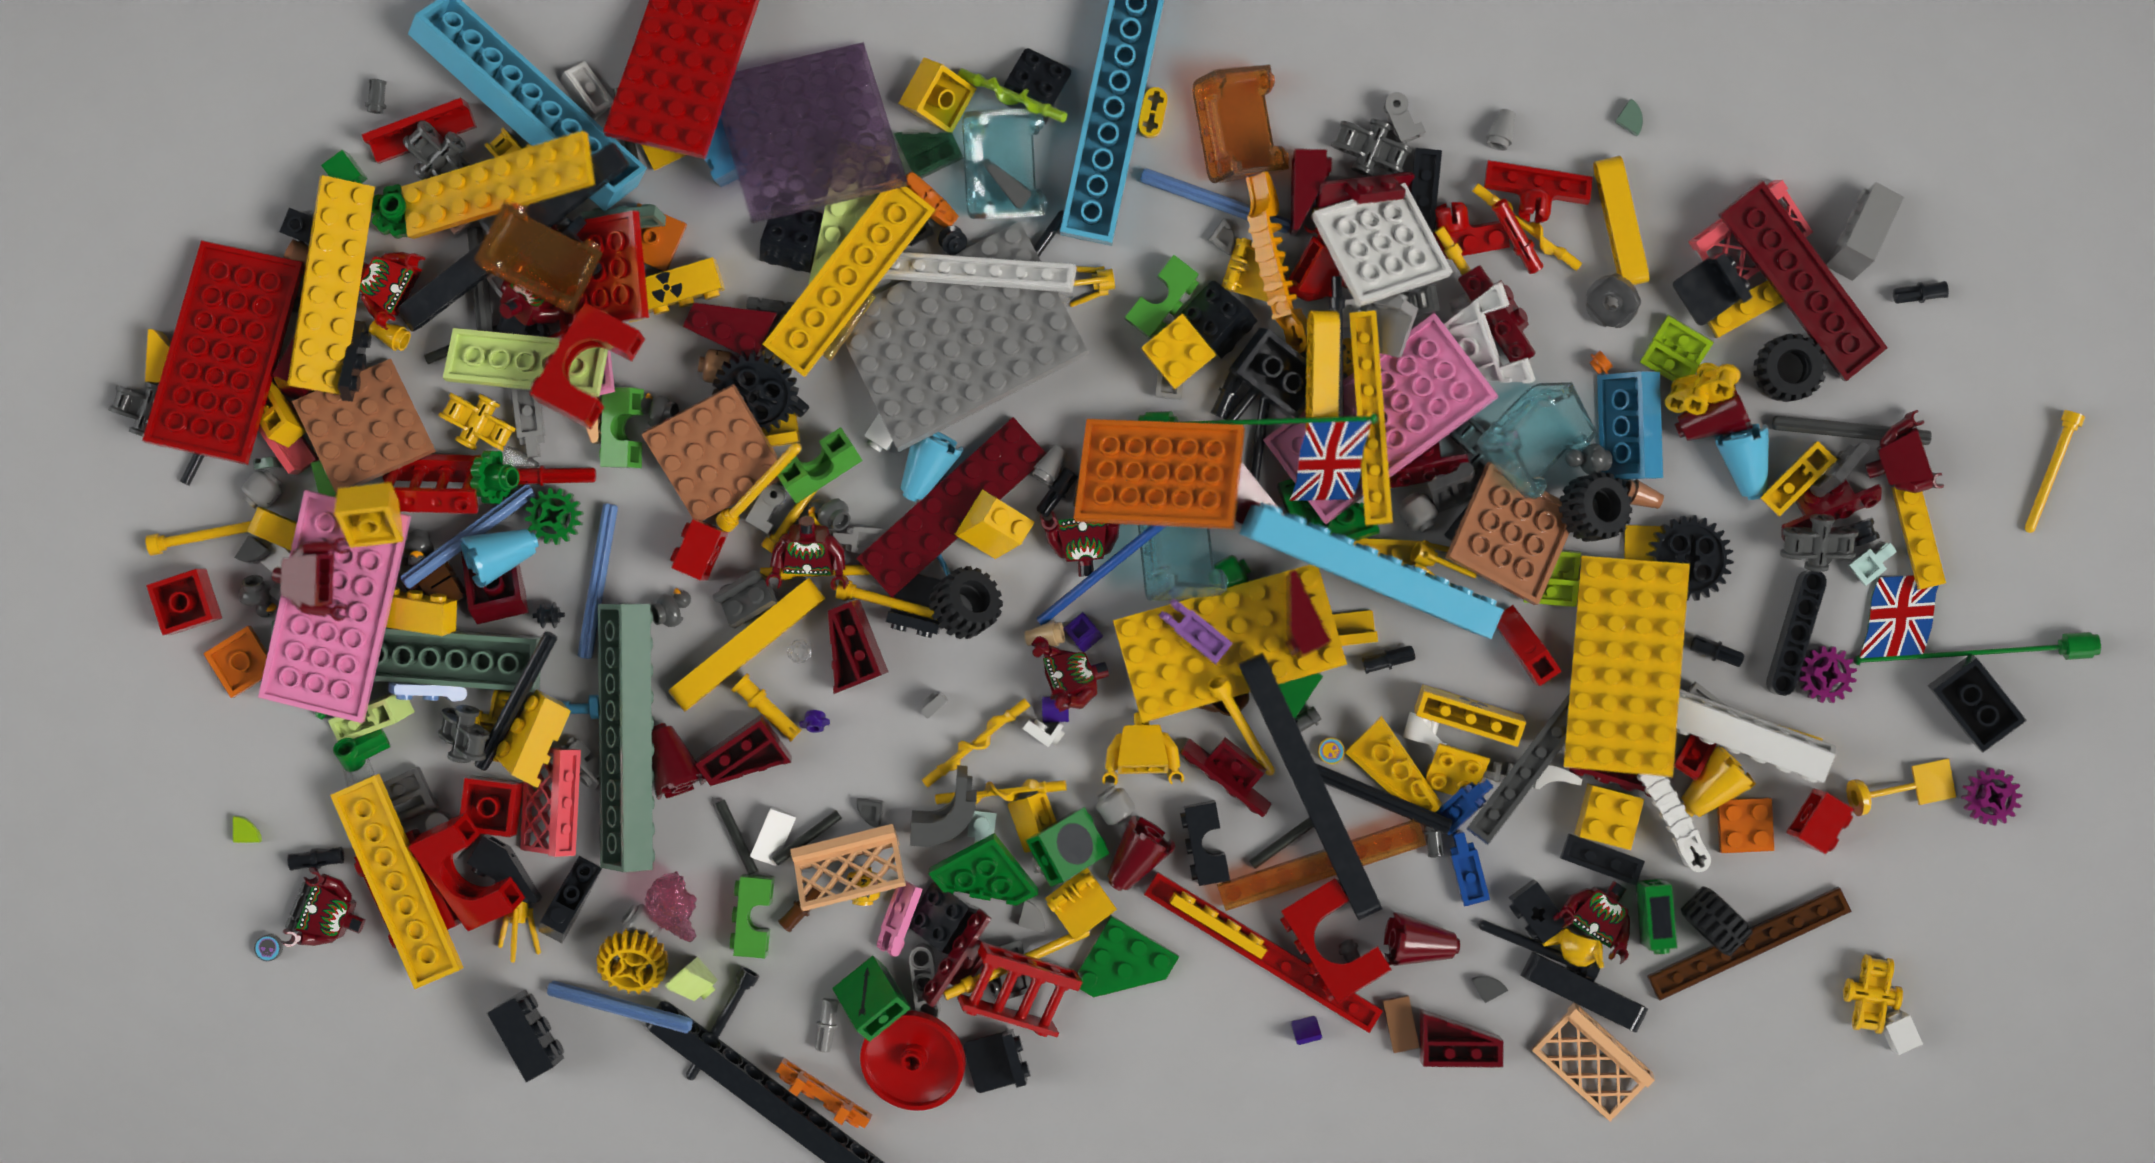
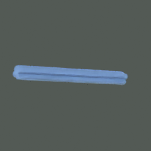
[1141,168,1291,234]
[400,484,536,588]
[577,503,618,659]
[547,981,693,1033]

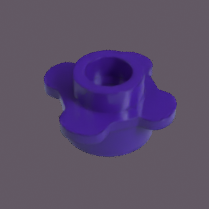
[799,710,830,733]

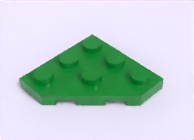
[1277,479,1380,541]
[928,833,1039,906]
[1077,915,1179,998]

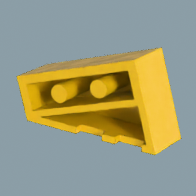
[494,689,571,788]

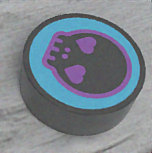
[254,934,283,962]

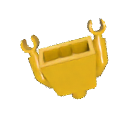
[1102,712,1184,786]

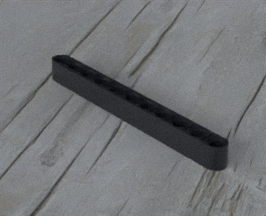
[396,142,630,332]
[1238,652,1382,920]
[645,1001,885,1163]

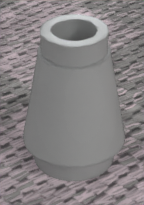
[1486,109,1516,151]
[1032,445,1067,486]

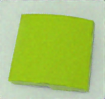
[1640,314,1714,382]
[1523,550,1581,607]

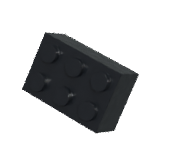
[1228,328,1306,418]
[1928,654,2027,753]
[487,990,564,1083]

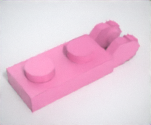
[877,881,923,957]

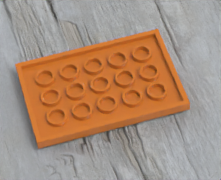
[1074,419,1245,529]

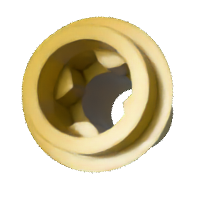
[369,320,411,351]

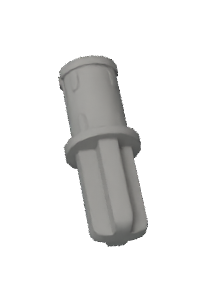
[815,998,839,1052]

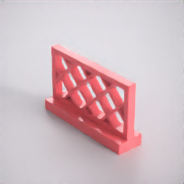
[1688,180,1813,280]
[520,747,581,857]

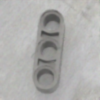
[909,943,941,1018]

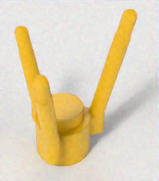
[1069,266,1115,307]
[1410,540,1477,578]
[498,901,541,963]

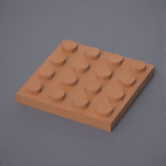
[292,358,436,495]
[641,384,780,521]
[1445,462,1569,605]

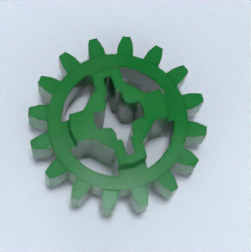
[525,488,584,545]

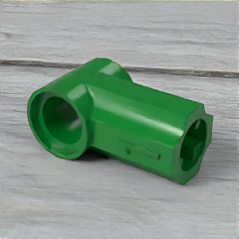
[333,728,391,772]

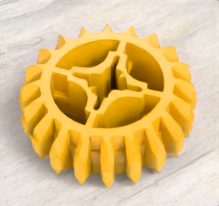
[596,929,669,995]

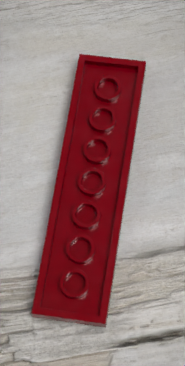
[1718,181,1888,381]
[857,417,1047,597]

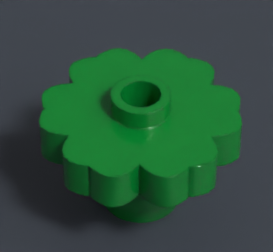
[371,184,407,239]
[470,451,519,504]

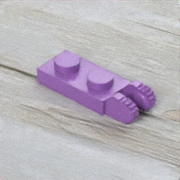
[1159,598,1233,665]

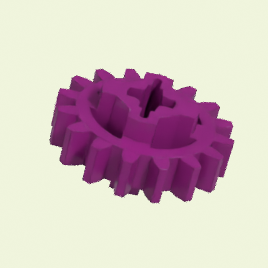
[1798,646,1857,703]
[1961,767,2023,826]

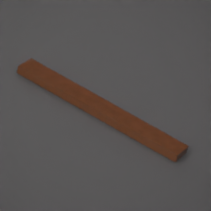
[1647,887,1852,1001]

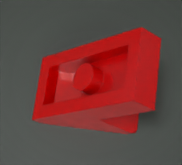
[1674,734,1717,781]

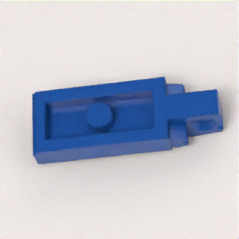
[1435,779,1493,835]
[1450,830,1490,907]

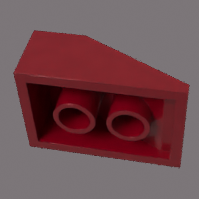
[1290,149,1332,236]
[461,551,529,625]
[1285,569,1332,659]

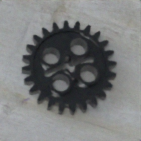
[712,349,799,433]
[1646,515,1734,601]

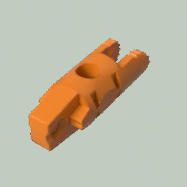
[899,172,959,228]

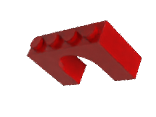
[530,303,645,430]
[408,812,525,931]
[1280,878,1392,1004]

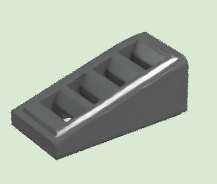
[983,159,1032,210]
[1399,285,1440,316]

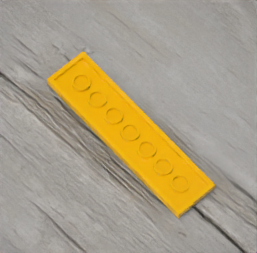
[401,131,595,239]
[287,175,375,395]
[763,176,935,377]
[330,774,464,989]

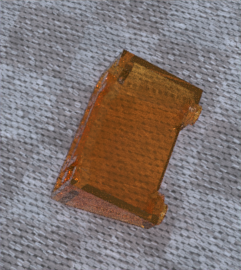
[1192,64,1289,183]
[474,202,603,314]

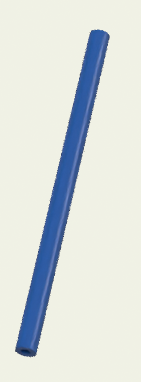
[1036,525,1166,625]

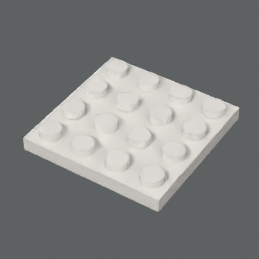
[1311,183,1453,307]

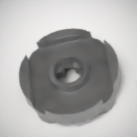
[1586,273,1641,328]

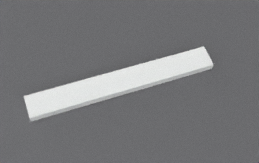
[882,252,1077,292]

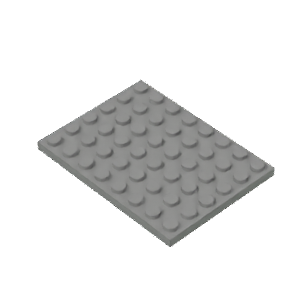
[840,221,1089,452]

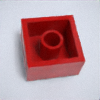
[670,519,729,581]
[146,569,223,636]
[460,776,524,837]
[1786,788,1854,855]

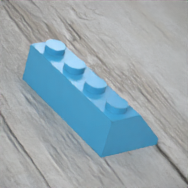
[1597,371,1663,480]

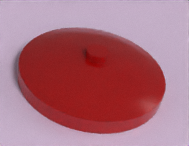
[860,1011,966,1111]

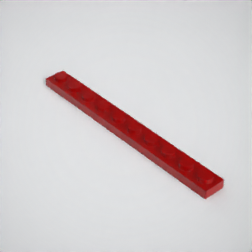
[1144,872,1383,1033]

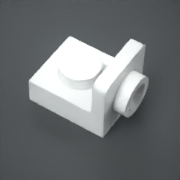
[1023,719,1065,747]

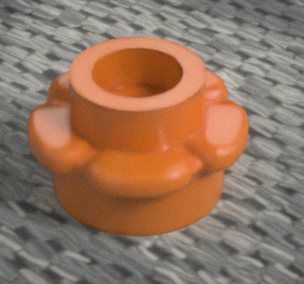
[1589,351,1613,375]

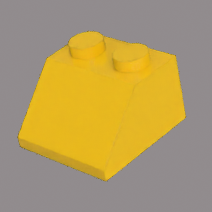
[898,57,976,135]
[334,482,404,548]
[955,489,1035,559]

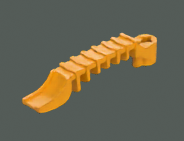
[1246,171,1307,353]

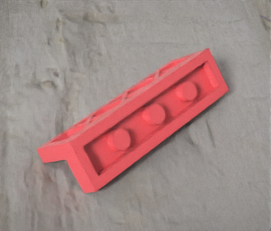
[258,424,319,475]

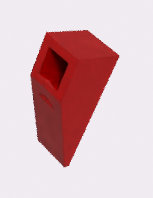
[1496,605,1562,686]

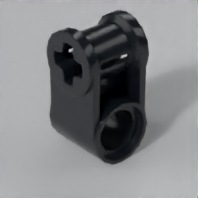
[496,316,551,337]

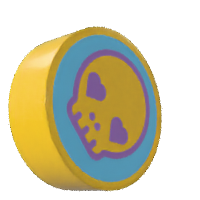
[1318,737,1345,764]

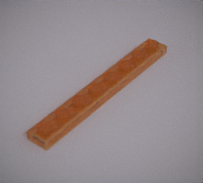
[1217,820,1426,911]

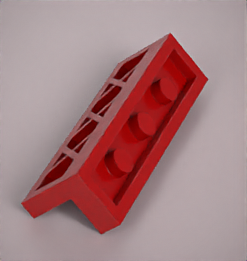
[362,98,477,164]

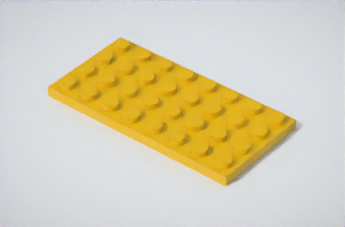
[1564,556,1690,777]
[1113,564,1347,723]

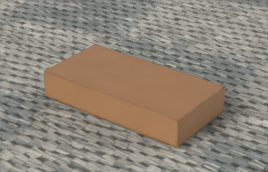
[1382,995,1420,1053]

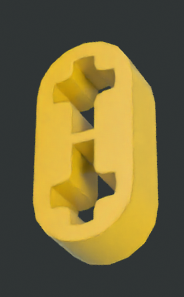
[1138,87,1167,138]

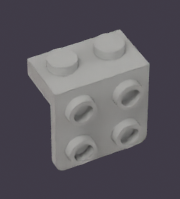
[1366,294,1419,358]

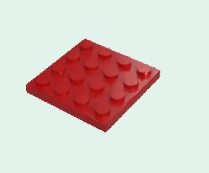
[551,211,649,330]

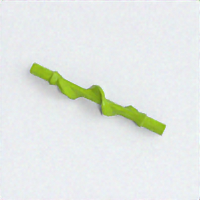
[958,68,1067,123]

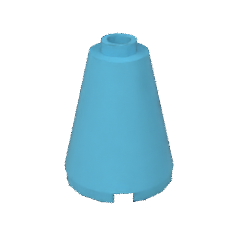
[1715,424,1769,500]
[900,432,963,502]
[461,529,539,588]

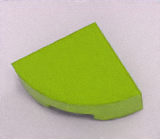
[233,816,262,843]

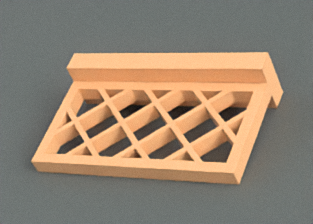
[790,824,906,911]
[1532,1003,1655,1121]

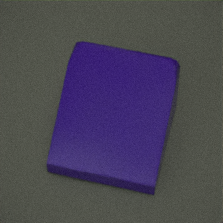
[1064,612,1103,652]
[1042,696,1069,722]
[1291,1016,1322,1045]

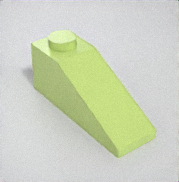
[328,693,415,741]
[665,957,718,1001]

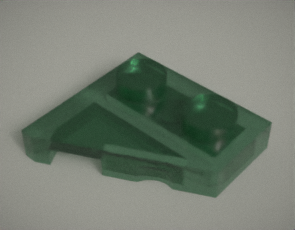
[894,132,964,178]

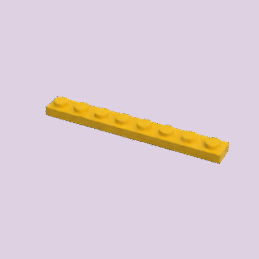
[1349,310,1393,526]

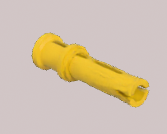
[731,673,802,742]

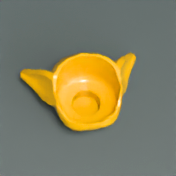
[1543,928,1604,968]

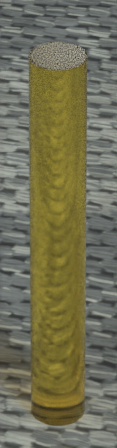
[823,293,876,361]

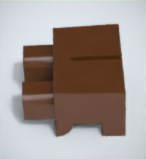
[404,561,467,603]

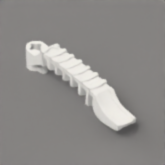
[1403,712,1582,789]
[1637,774,1711,872]

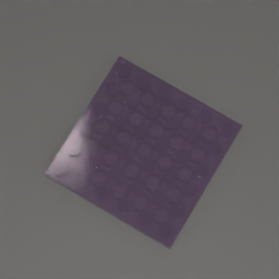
[720,42,907,223]

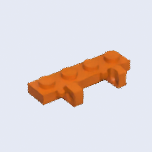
[776,1058,873,1129]

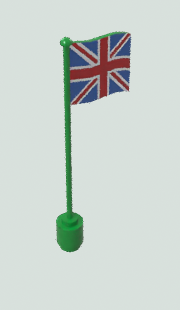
[1138,411,1378,501]
[1854,575,2101,666]

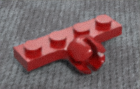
[1484,160,1593,223]
[1432,202,1510,259]

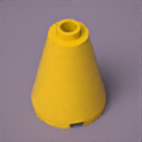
[1681,745,1756,817]

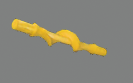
[1472,183,1582,271]
[922,698,1031,788]
[935,779,1067,805]

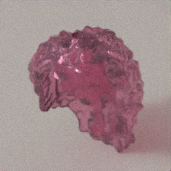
[644,871,697,942]

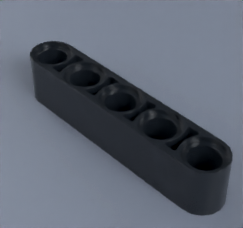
[1766,570,1827,696]
[1520,952,1648,1033]

